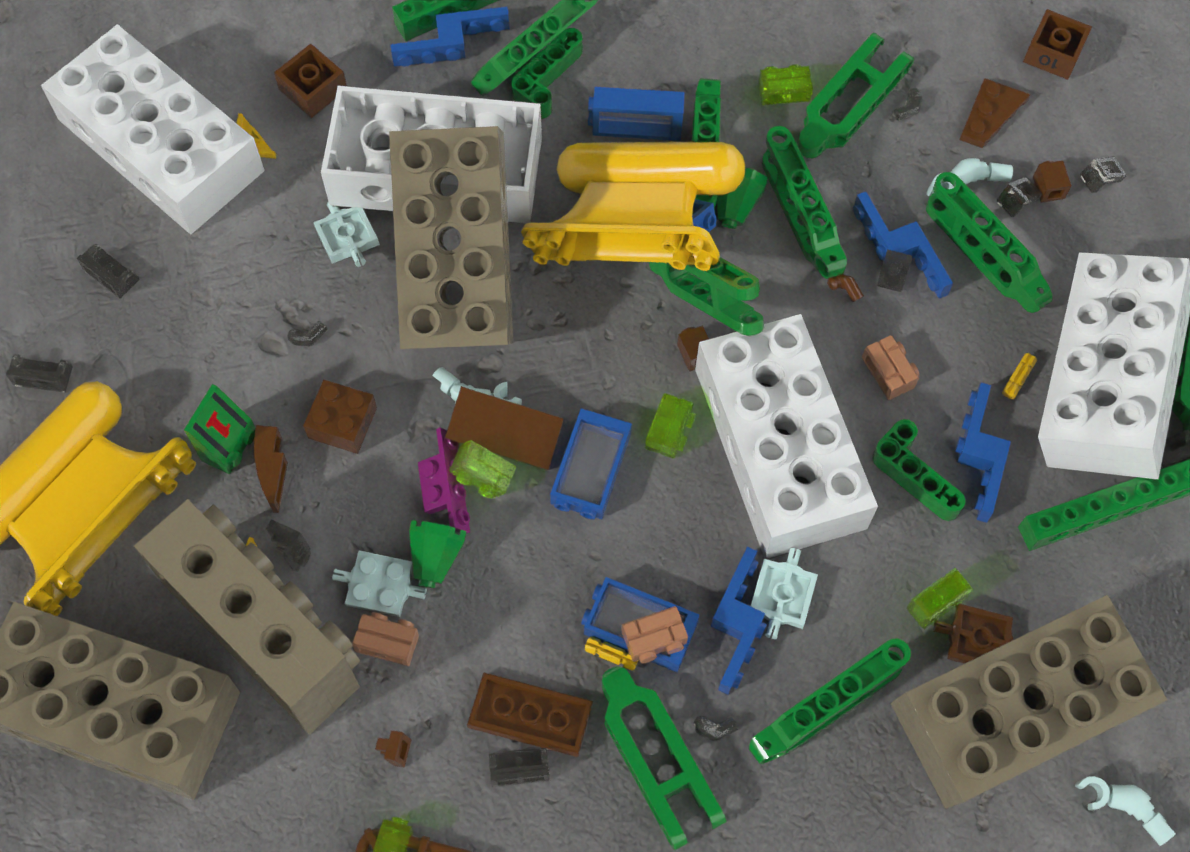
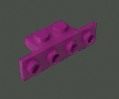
[418,427,470,534]

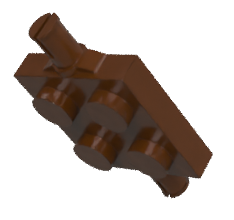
[933,603,1013,664]

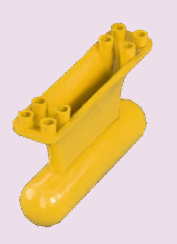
[521,142,745,271]
[0,381,196,616]

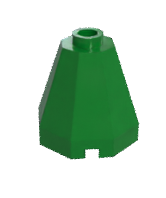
[717,168,768,229]
[409,520,466,588]

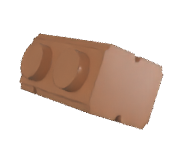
[862,335,919,400]
[621,606,688,663]
[352,612,419,666]

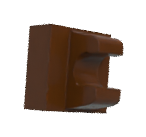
[375,730,412,768]

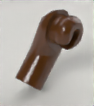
[827,274,864,302]

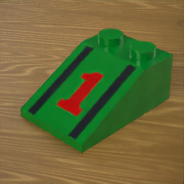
[184,384,256,474]

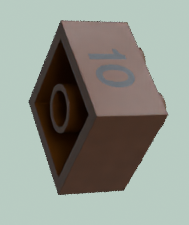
[1023,9,1092,80]
[274,43,347,118]
[303,379,377,454]

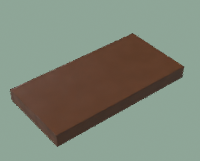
[444,386,564,470]
[467,673,593,757]

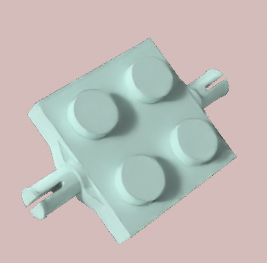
[313,202,380,267]
[751,548,818,639]
[332,551,427,617]

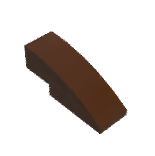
[254,425,288,513]

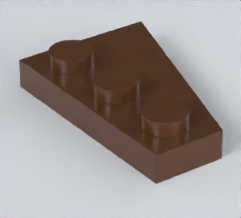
[959,78,1031,148]

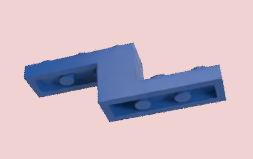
[390,7,510,67]
[853,191,953,299]
[955,382,1011,523]
[711,547,767,695]

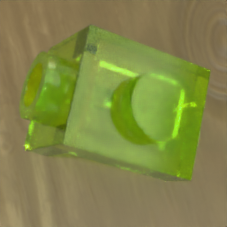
[373,817,414,852]

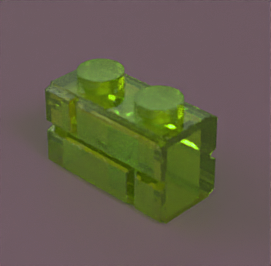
[758,64,813,105]
[645,393,696,458]
[449,440,516,499]
[906,568,973,629]

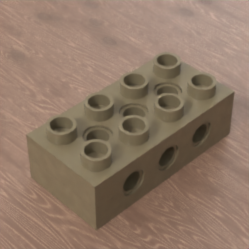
[389,126,513,349]
[134,499,361,735]
[890,595,1167,809]
[0,602,241,800]

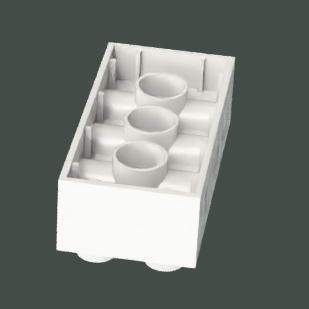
[41,24,265,234]
[321,86,542,223]
[1038,253,1190,479]
[695,314,878,559]

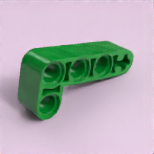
[512,28,582,119]
[872,419,965,521]

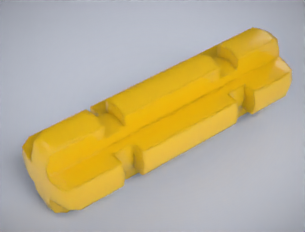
[1002,353,1037,400]
[585,636,639,671]

